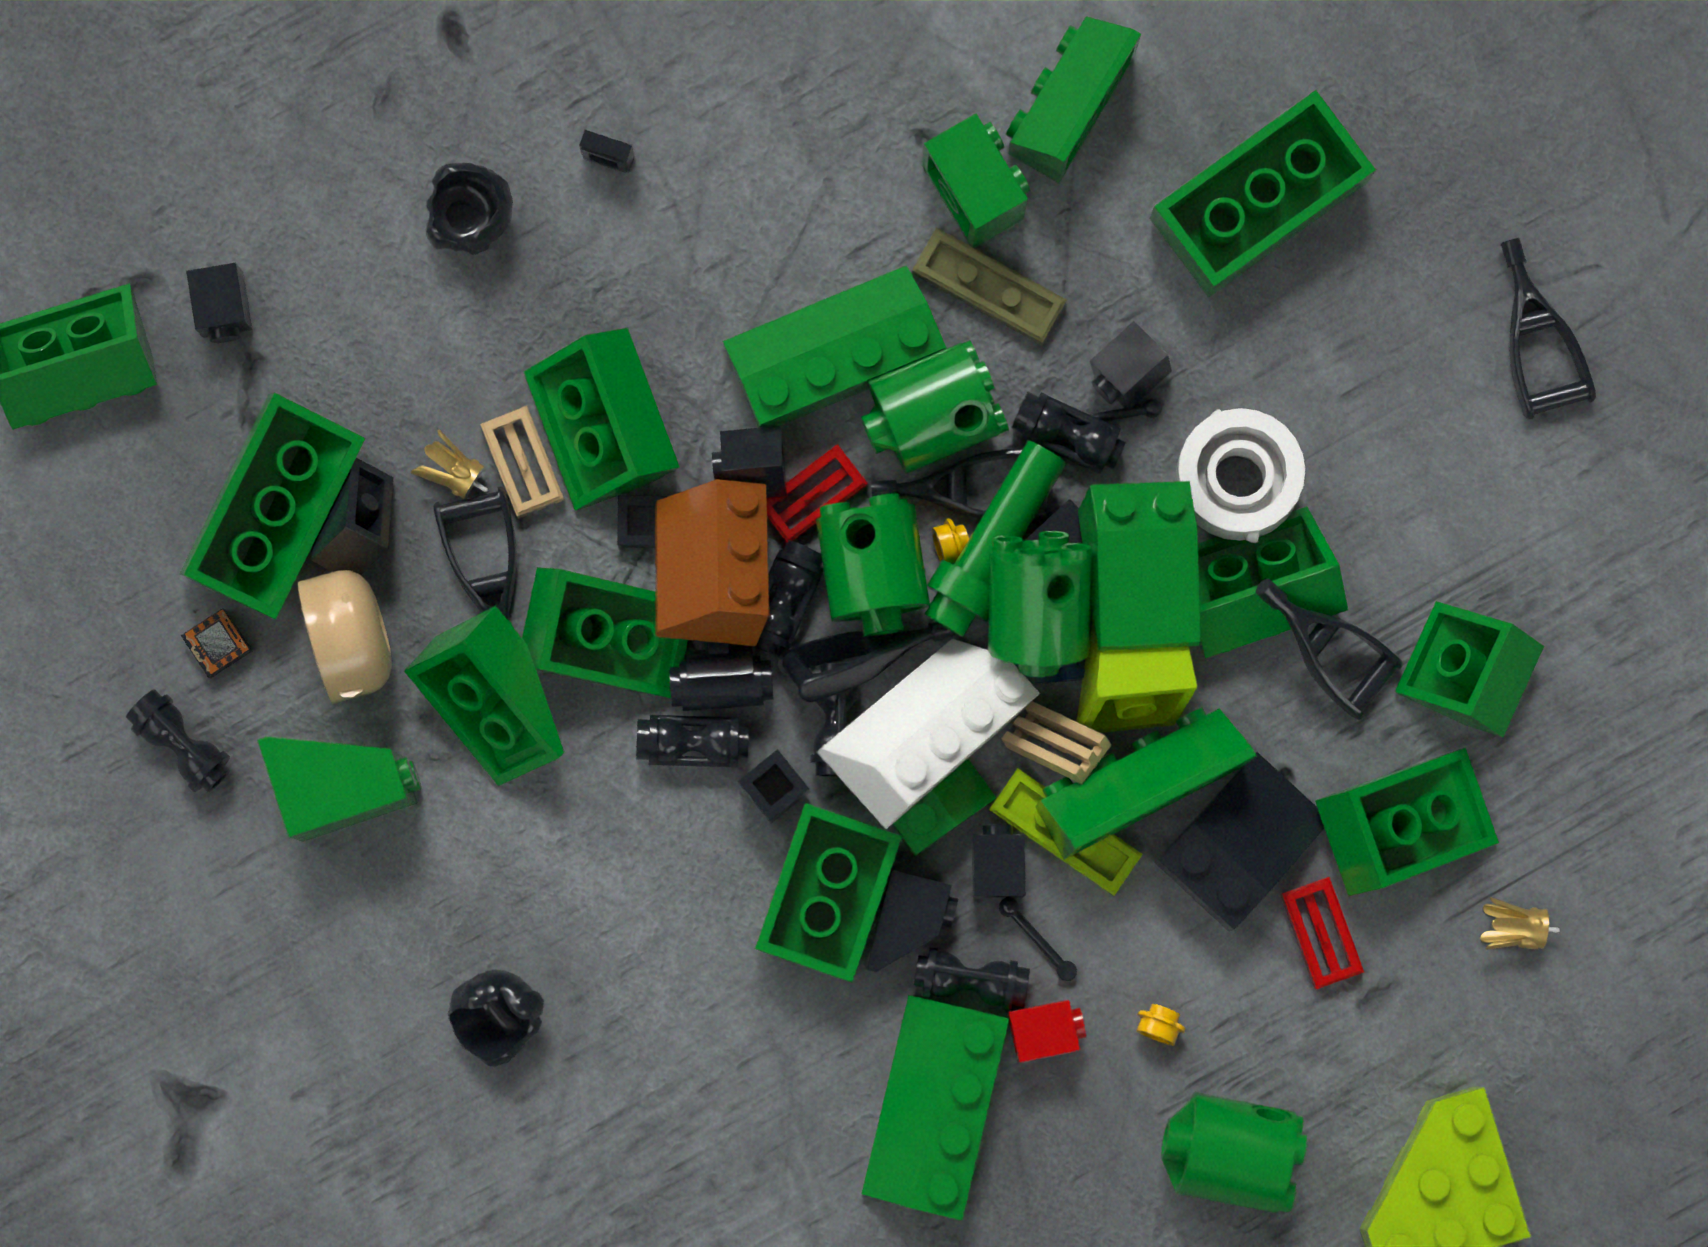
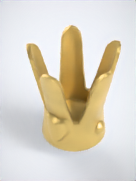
[411,429,488,499]
[1480,897,1560,950]

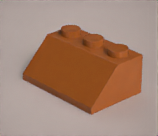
[655,479,769,646]

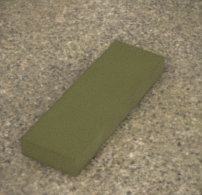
[912,227,1067,346]

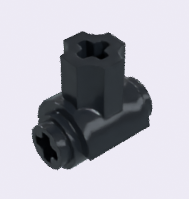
[669,640,774,711]

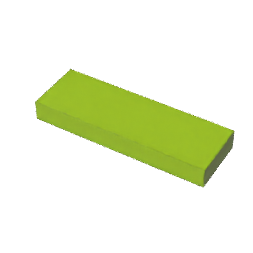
[989,768,1143,896]

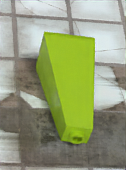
[1076,613,1198,733]

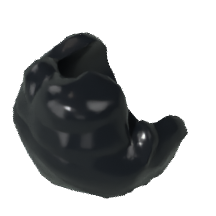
[426,163,513,255]
[448,969,544,1067]

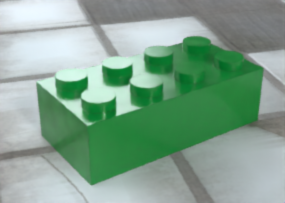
[1150,90,1376,298]

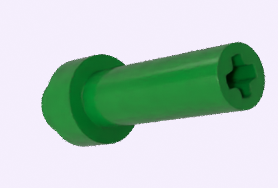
[924,440,1067,637]

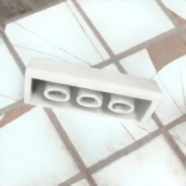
[817,639,1040,829]

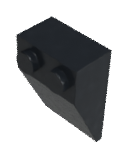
[1154,752,1324,931]

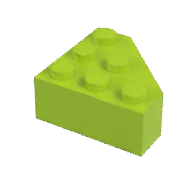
[1360,1086,1531,1247]

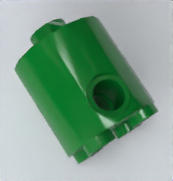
[861,340,1009,474]
[816,494,930,636]
[988,531,1093,677]
[1161,1092,1307,1213]

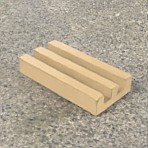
[480,406,565,519]
[1001,701,1111,784]

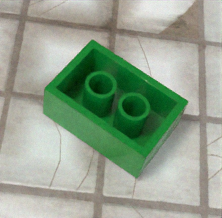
[755,803,902,983]

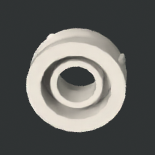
[1175,408,1305,543]

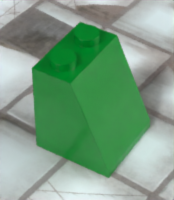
[257,736,422,842]

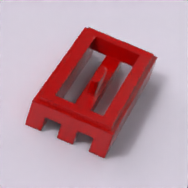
[766,444,868,543]
[1280,876,1364,989]

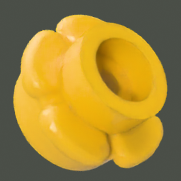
[931,518,969,564]
[1136,1004,1186,1046]

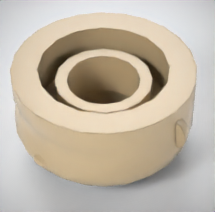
[298,570,392,704]

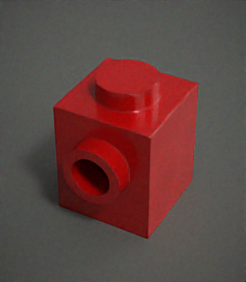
[1007,1000,1086,1063]

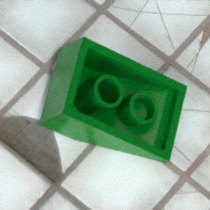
[1078,481,1200,651]
[522,567,688,699]
[404,606,564,786]
[1315,747,1499,896]

